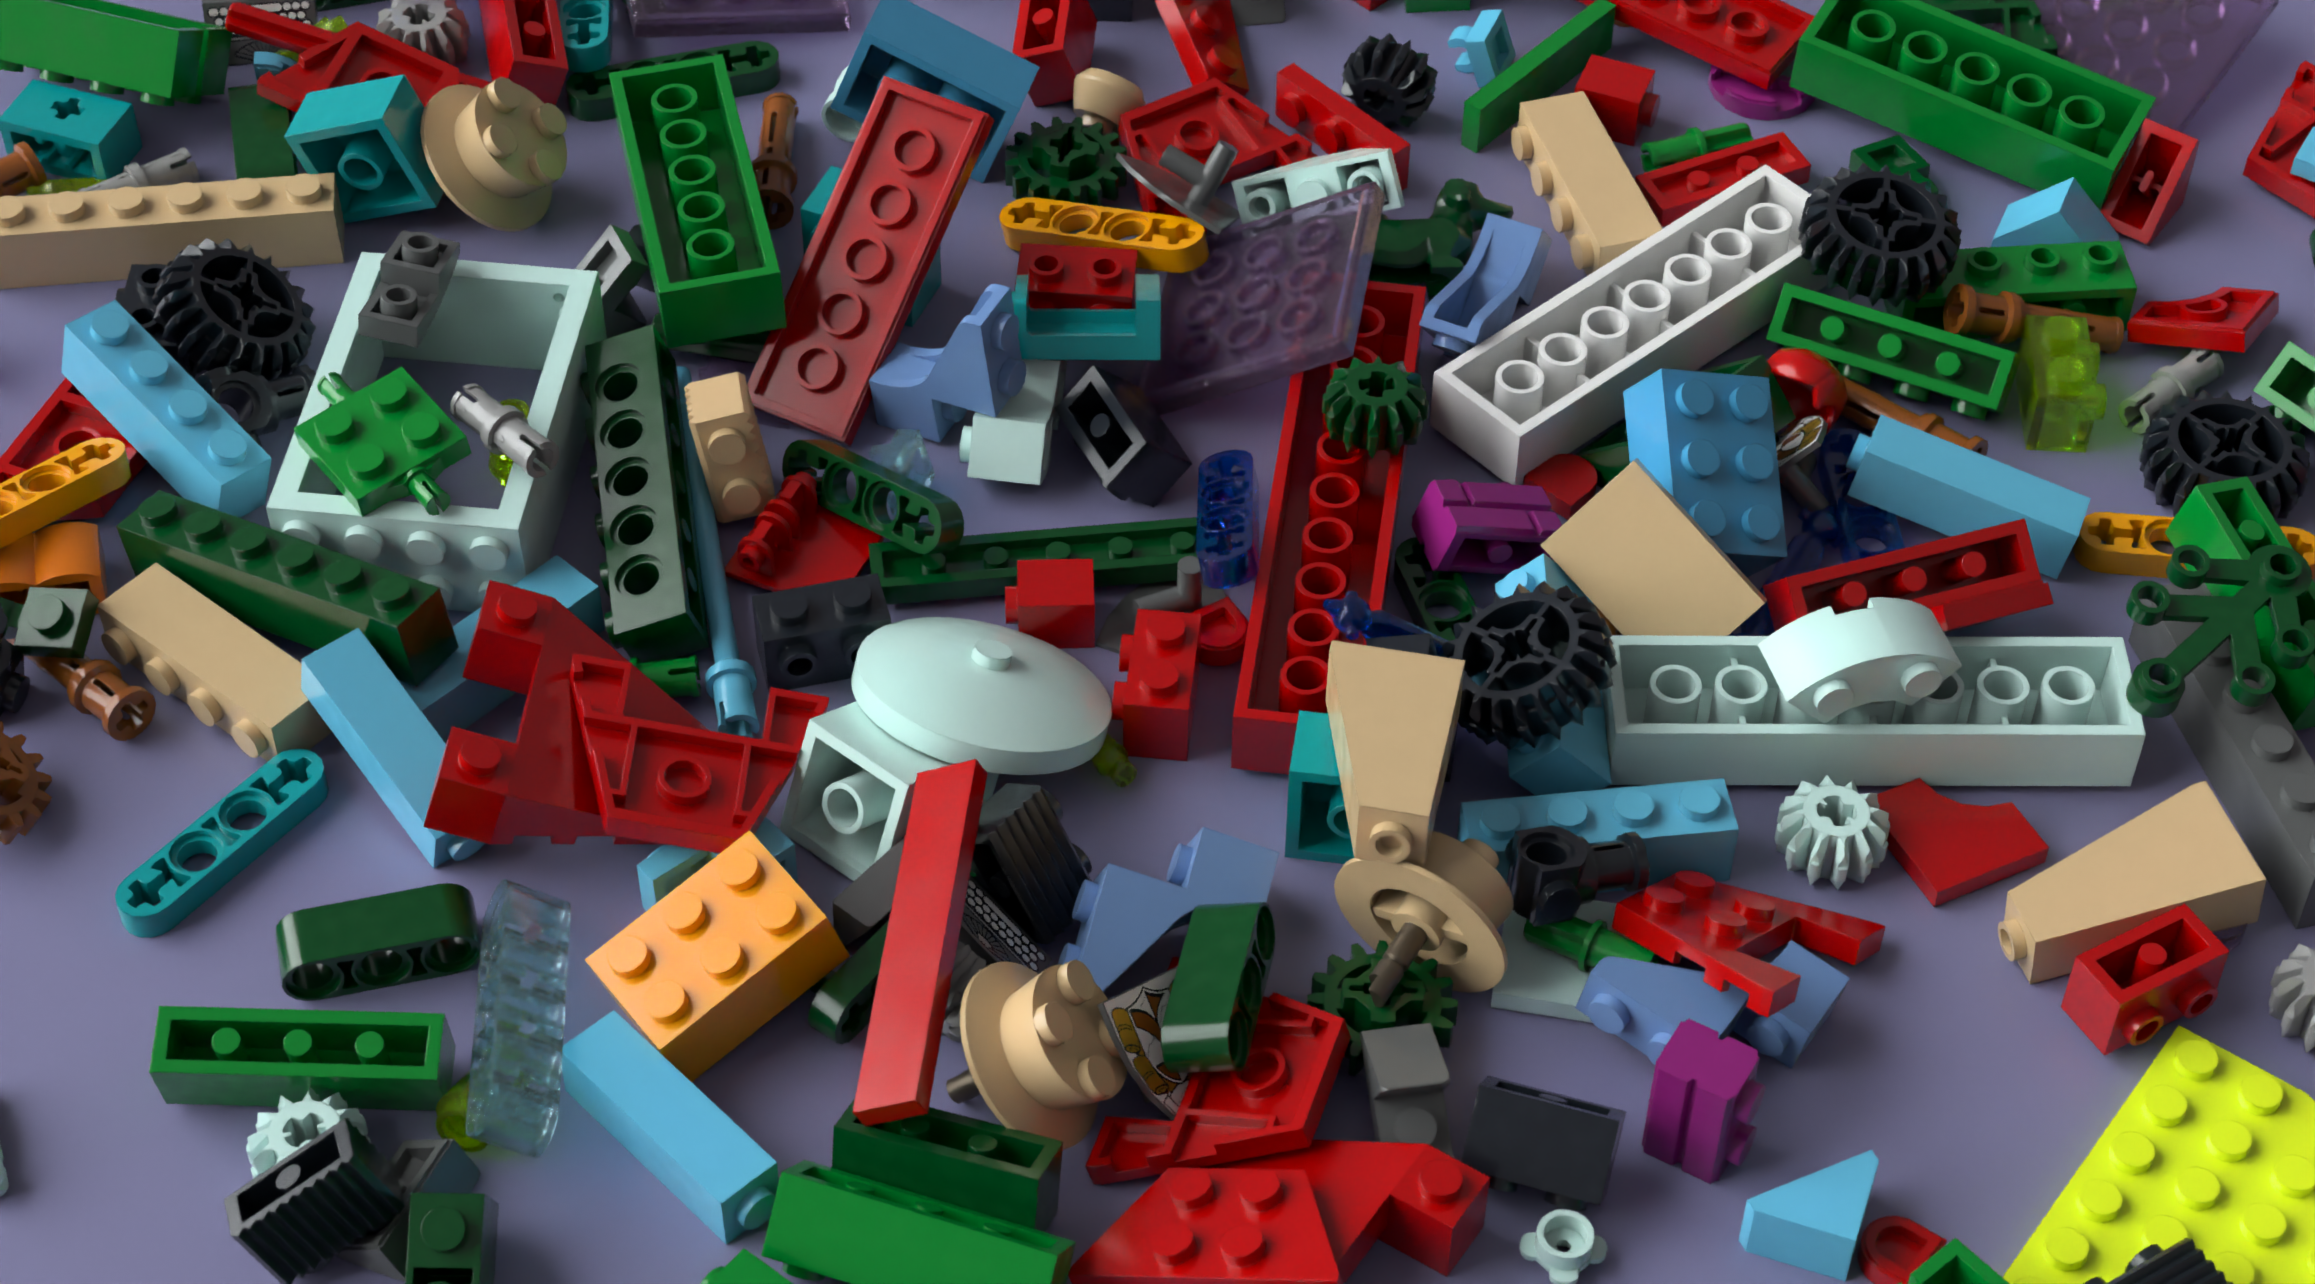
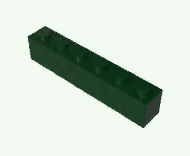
[116,490,459,687]

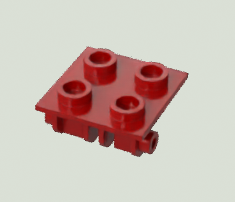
[724,472,885,592]

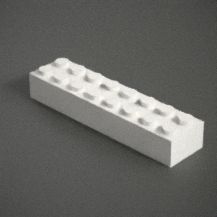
[1429,164,1827,485]

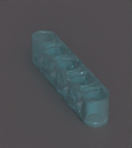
[466,879,571,1158]

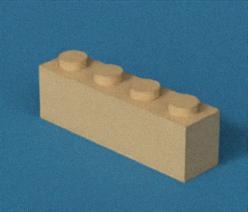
[1511,91,1662,276]
[97,563,332,761]

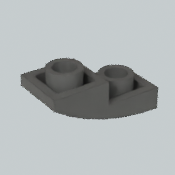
[358,230,460,348]

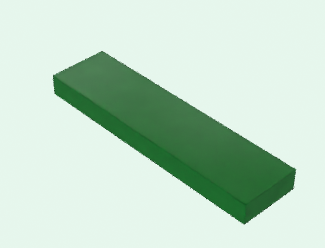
[1461,0,1616,153]

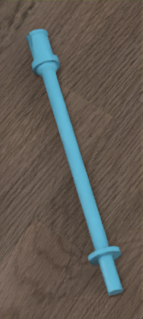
[676,366,760,738]

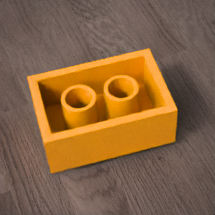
[585,830,850,1082]

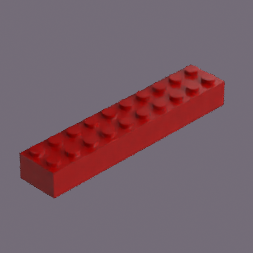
[1231,275,1426,775]

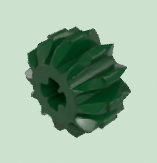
[1322,355,1429,458]

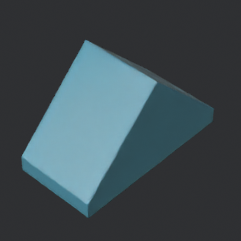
[1991,177,2119,247]
[1738,1150,1879,1282]

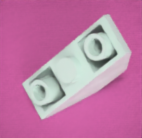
[1232,148,1405,238]

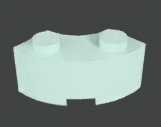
[959,359,1068,485]
[1758,597,1962,724]

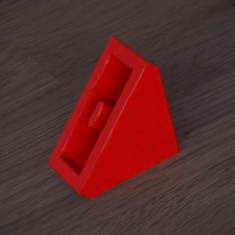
[2100,118,2200,246]

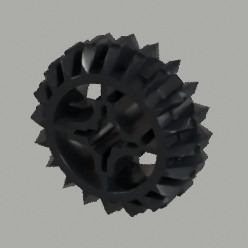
[1798,163,1962,308]
[151,238,316,381]
[2139,390,2310,520]
[1441,581,1617,750]

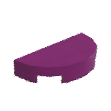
[1708,64,1816,121]

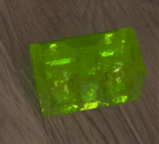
[2016,315,2107,453]

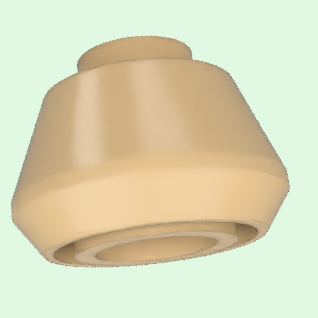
[1073,68,1146,136]

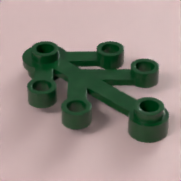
[2126,545,2315,718]

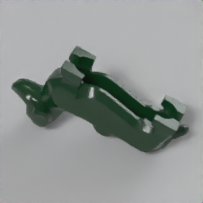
[1272,178,1514,301]

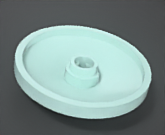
[851,617,1112,775]

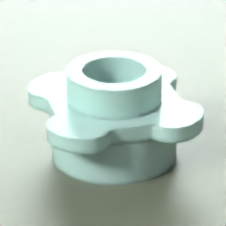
[1520,1209,1607,1284]

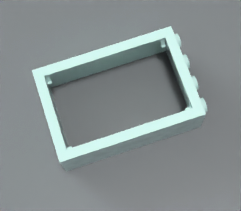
[266,252,607,612]

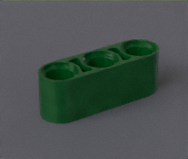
[228,84,298,179]
[275,883,482,1001]
[1161,902,1276,1073]

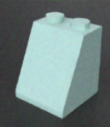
[779,701,999,881]

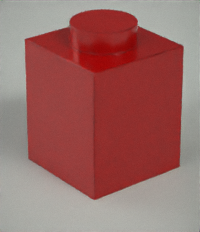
[1574,54,1661,147]
[1005,558,1095,649]

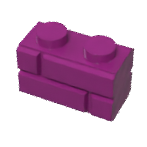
[1411,479,1562,575]
[1641,1019,1766,1184]

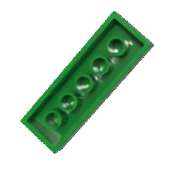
[1789,0,2156,211]
[609,54,787,348]

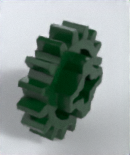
[1005,116,1127,206]
[1307,940,1458,1076]

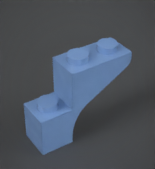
[1419,213,1552,360]
[869,284,1026,443]
[1057,827,1280,993]
[1575,940,1850,1069]

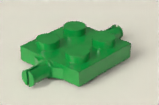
[293,366,472,517]

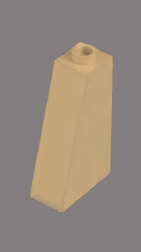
[1325,640,1465,868]
[1998,780,2266,984]

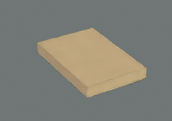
[1540,458,1767,636]

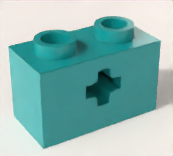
[0,79,143,185]

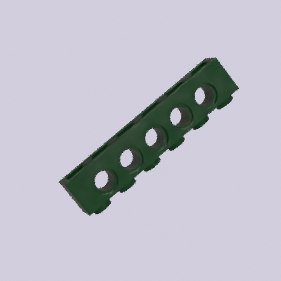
[580,324,710,663]

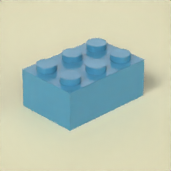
[830,0,1039,183]
[1623,368,1788,577]

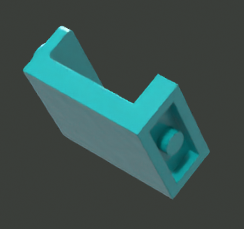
[1011,274,1161,360]

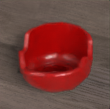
[1767,348,1847,435]

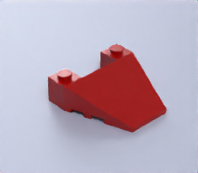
[423,580,709,845]
[1198,1139,1490,1284]

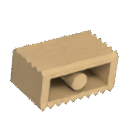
[684,372,776,523]

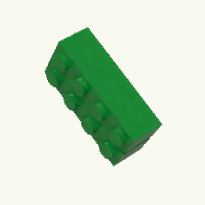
[0,0,232,106]

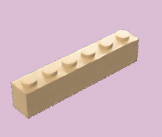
[0,173,345,289]

